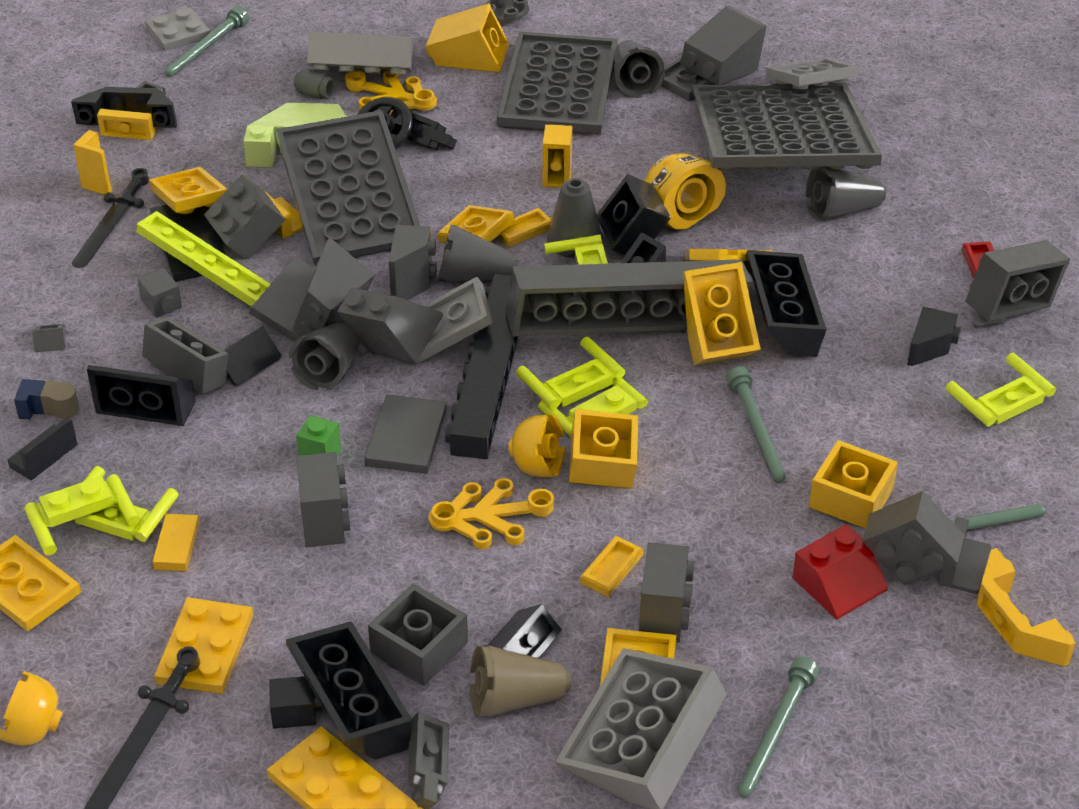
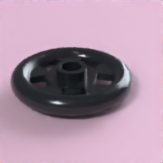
[357,97,413,150]

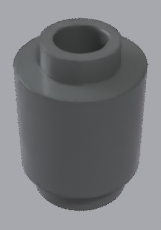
[294,68,334,99]

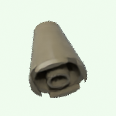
[470,645,571,717]

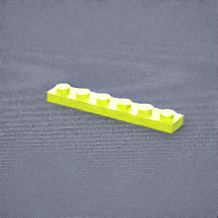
[136,211,270,307]

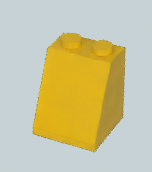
[426,3,510,72]

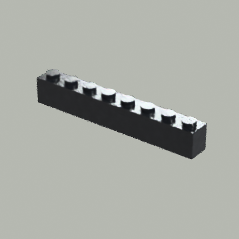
[445,274,519,460]

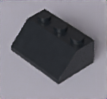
[87,365,196,426]

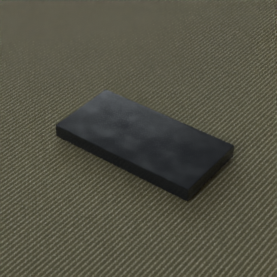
[150,205,226,282]

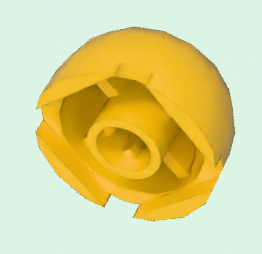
[508,414,565,478]
[0,671,63,746]

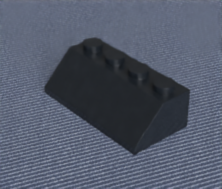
[746,250,827,357]
[286,621,413,760]

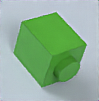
[296,415,341,456]

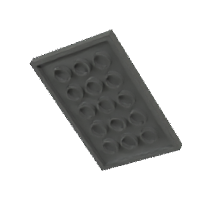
[497,31,618,134]
[276,110,420,265]

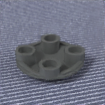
[484,0,529,22]

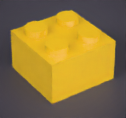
[568,409,638,488]
[809,440,898,529]

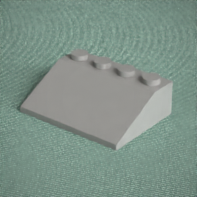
[307,32,414,75]
[555,648,727,809]

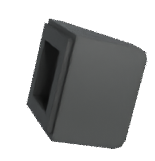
[32,323,66,352]

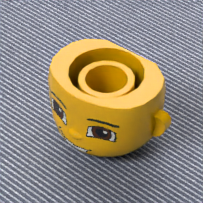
[645,153,726,229]

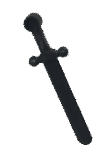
[72,168,149,268]
[85,646,200,809]

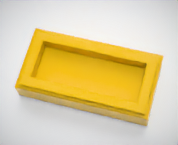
[497,208,551,248]
[153,514,200,571]
[580,535,644,597]

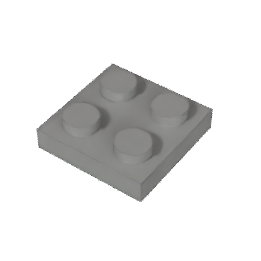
[145,7,210,52]

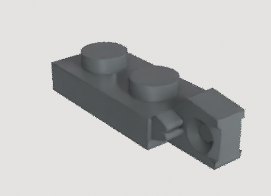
[408,712,449,809]

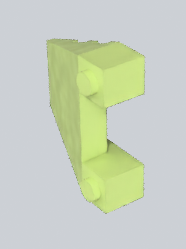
[243,103,347,167]

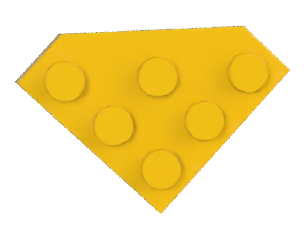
[684,249,772,267]

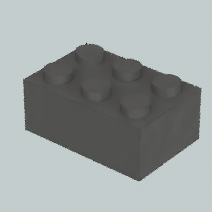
[965,240,1070,321]

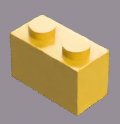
[542,124,573,188]

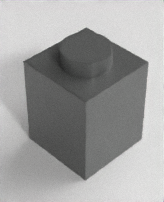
[137,267,182,317]

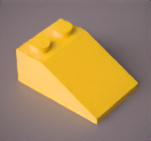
[683,262,761,366]

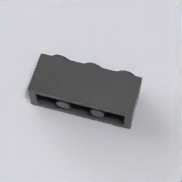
[142,317,228,394]

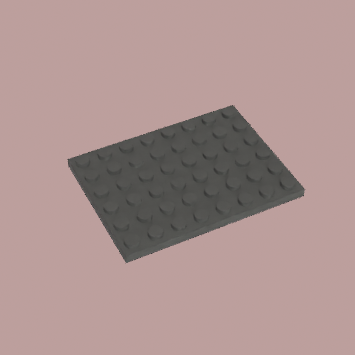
[692,83,882,171]

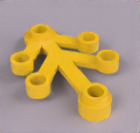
[345,70,437,115]
[428,478,554,549]

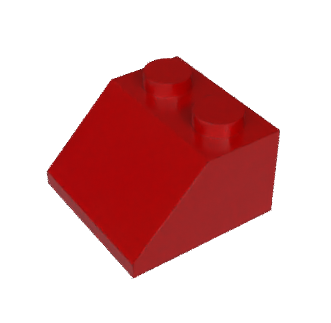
[792,524,888,620]

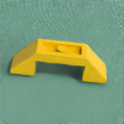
[976,548,1076,666]

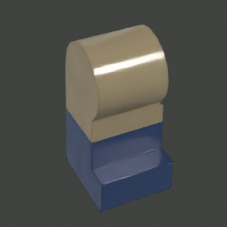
[14,379,79,420]

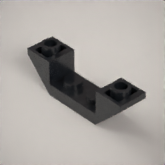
[71,87,177,128]

